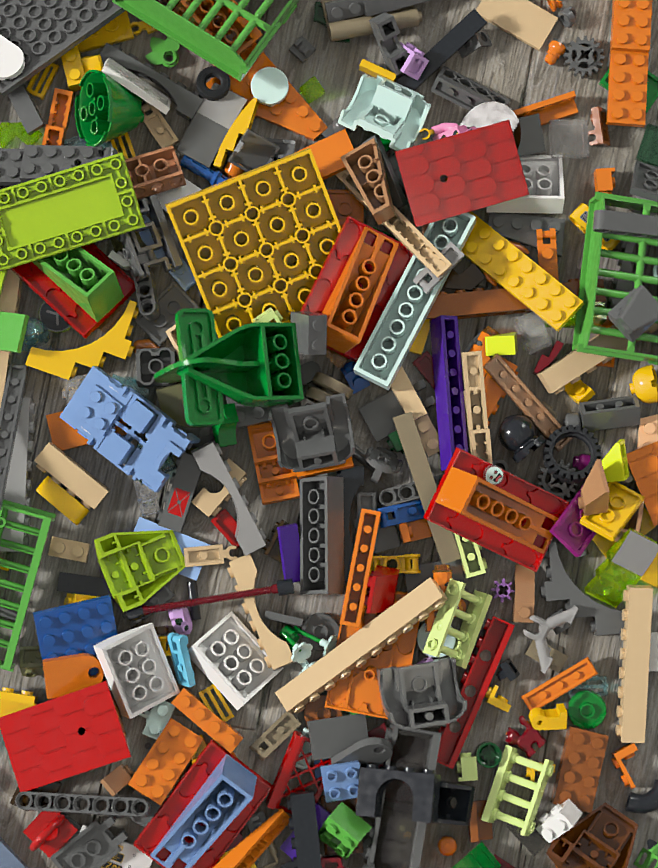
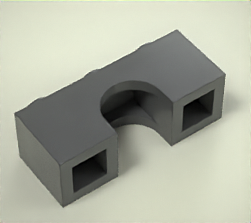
[369,12,409,75]

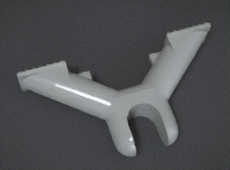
[523,605,579,674]

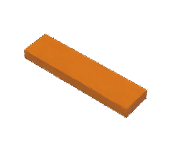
[521,657,598,711]

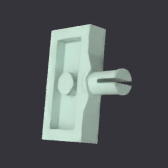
[139,701,175,740]

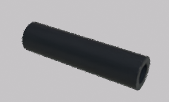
[187,581,201,620]

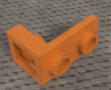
[398,519,432,544]
[611,743,638,789]

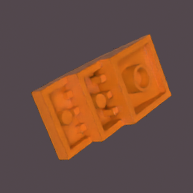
[247,422,300,505]

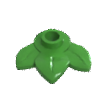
[145,36,180,68]

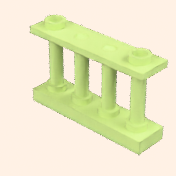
[423,579,493,669]
[481,745,554,837]

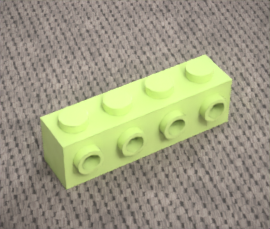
[452,532,488,579]

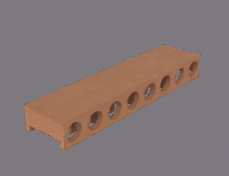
[125,145,187,200]

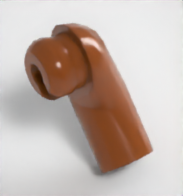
[133,339,160,353]

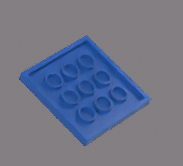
[33,595,118,676]

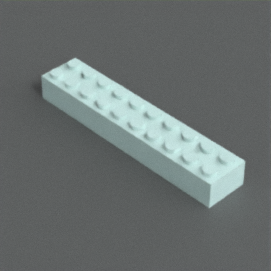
[353,213,476,391]

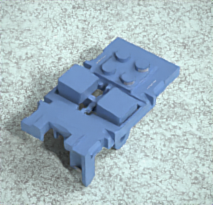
[59,366,200,492]

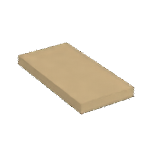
[476,0,558,51]

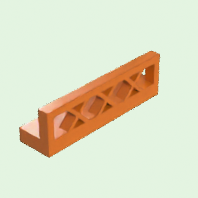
[513,91,578,126]

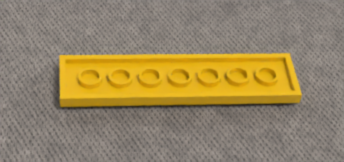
[461,211,584,332]

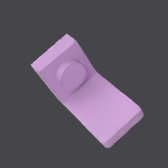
[399,41,429,81]

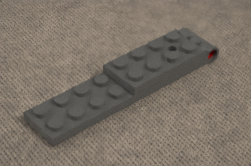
[0,145,118,186]

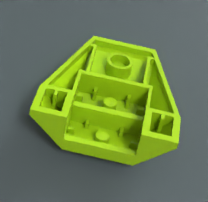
[94,530,185,612]

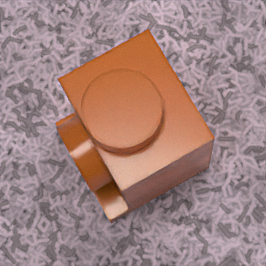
[593,167,615,194]

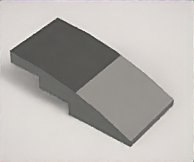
[177,82,248,168]

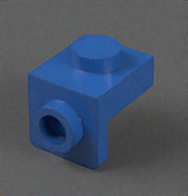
[340,361,370,394]

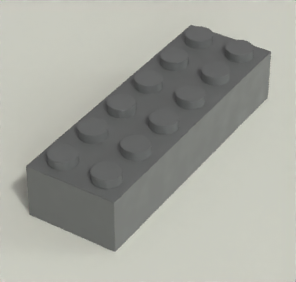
[300,476,344,595]

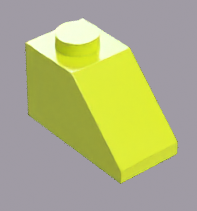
[601,439,630,482]

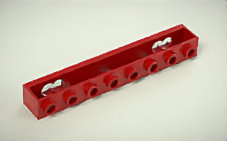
[437,616,515,769]

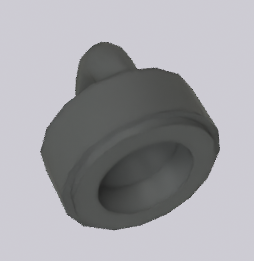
[558,6,577,28]

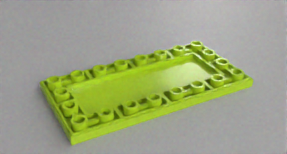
[0,152,146,272]

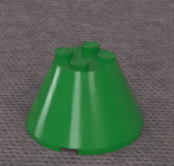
[75,70,144,147]

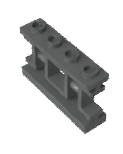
[117,194,183,282]

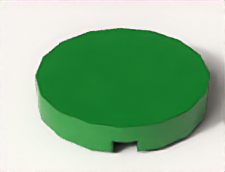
[567,690,606,729]

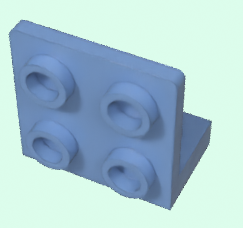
[320,760,360,802]

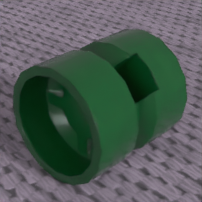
[475,741,502,768]

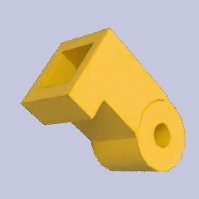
[528,703,567,730]

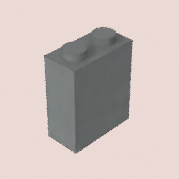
[291,311,327,355]

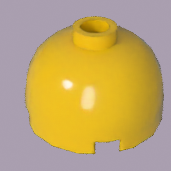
[629,365,658,404]

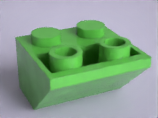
[318,802,372,860]

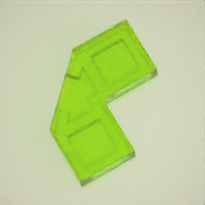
[0,122,43,149]

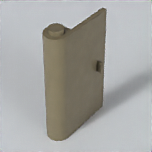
[321,0,422,42]

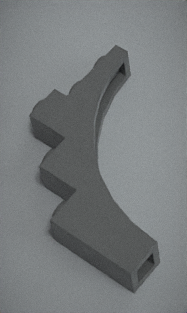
[540,542,625,636]

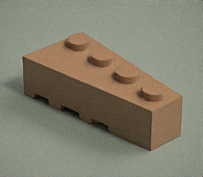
[341,138,396,225]

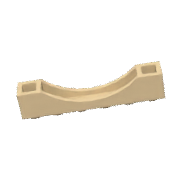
[227,554,294,671]

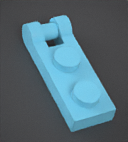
[167,632,196,687]

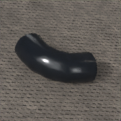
[625,779,658,814]

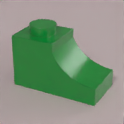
[212,403,239,448]

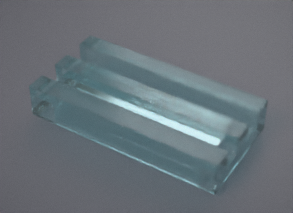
[568,676,608,698]

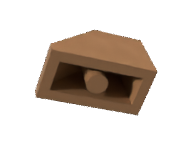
[100,764,134,797]

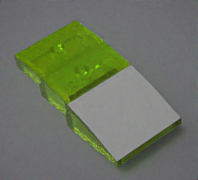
[584,528,658,608]

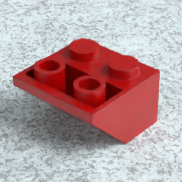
[364,565,400,613]

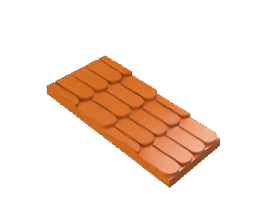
[325,587,420,719]

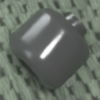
[563,412,582,429]

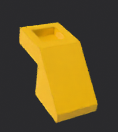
[564,379,595,404]

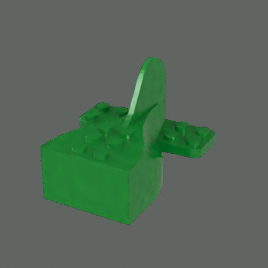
[154,308,304,427]

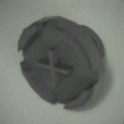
[365,447,403,484]

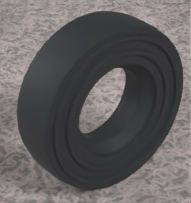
[196,66,231,101]

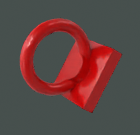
[23,805,79,858]

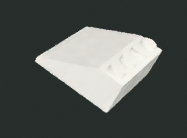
[486,155,565,214]
[188,611,283,711]
[93,623,180,719]

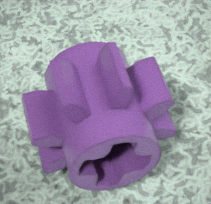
[490,578,515,603]

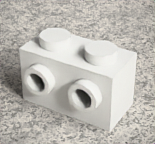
[536,799,582,843]

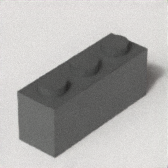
[579,395,640,432]

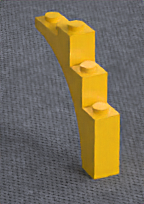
[25,300,139,380]

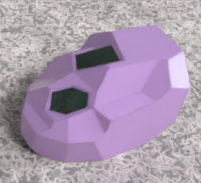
[168,607,192,635]

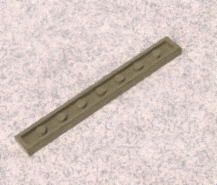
[393,412,461,565]

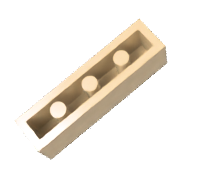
[34,442,111,509]

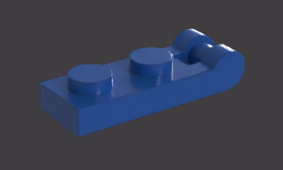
[377,499,425,528]

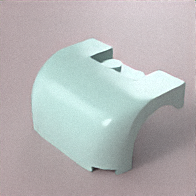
[338,73,431,151]

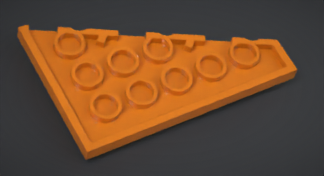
[206,43,328,141]

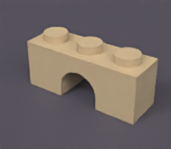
[191,458,247,518]

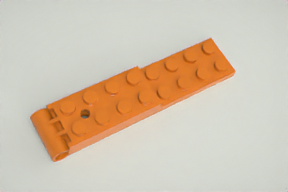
[606,0,652,128]

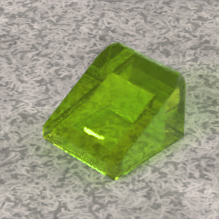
[299,76,325,104]

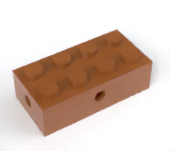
[551,726,609,813]

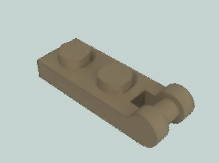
[249,711,302,761]

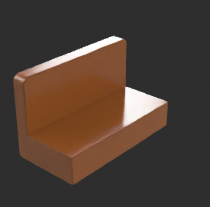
[468,800,493,842]

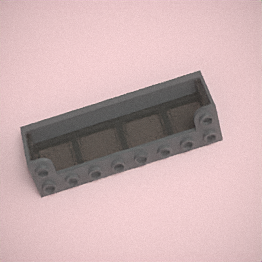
[363,724,441,868]

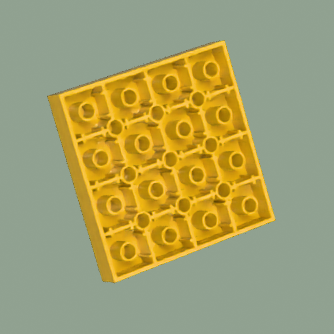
[165,148,341,338]

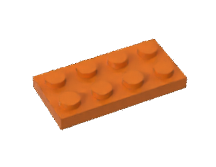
[128,718,204,806]

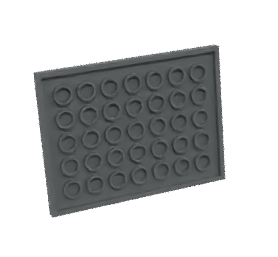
[0,0,126,97]

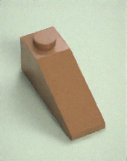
[512,564,535,623]

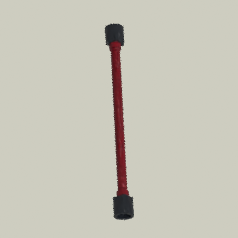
[127,578,295,621]

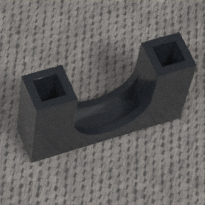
[356,764,441,823]

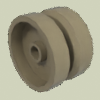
[304,372,353,404]

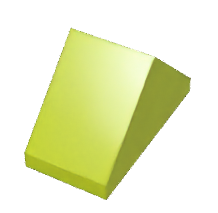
[485,332,518,356]

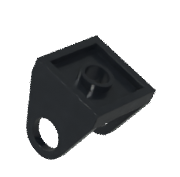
[437,780,475,826]

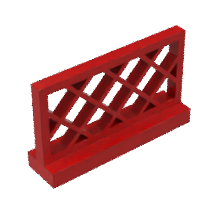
[266,730,331,814]

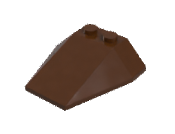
[546,802,638,868]

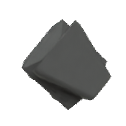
[607,285,658,342]
[136,347,178,387]

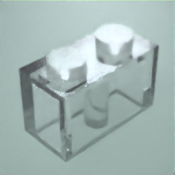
[514,312,553,356]

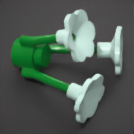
[279,625,338,674]

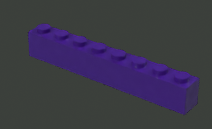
[430,315,468,471]

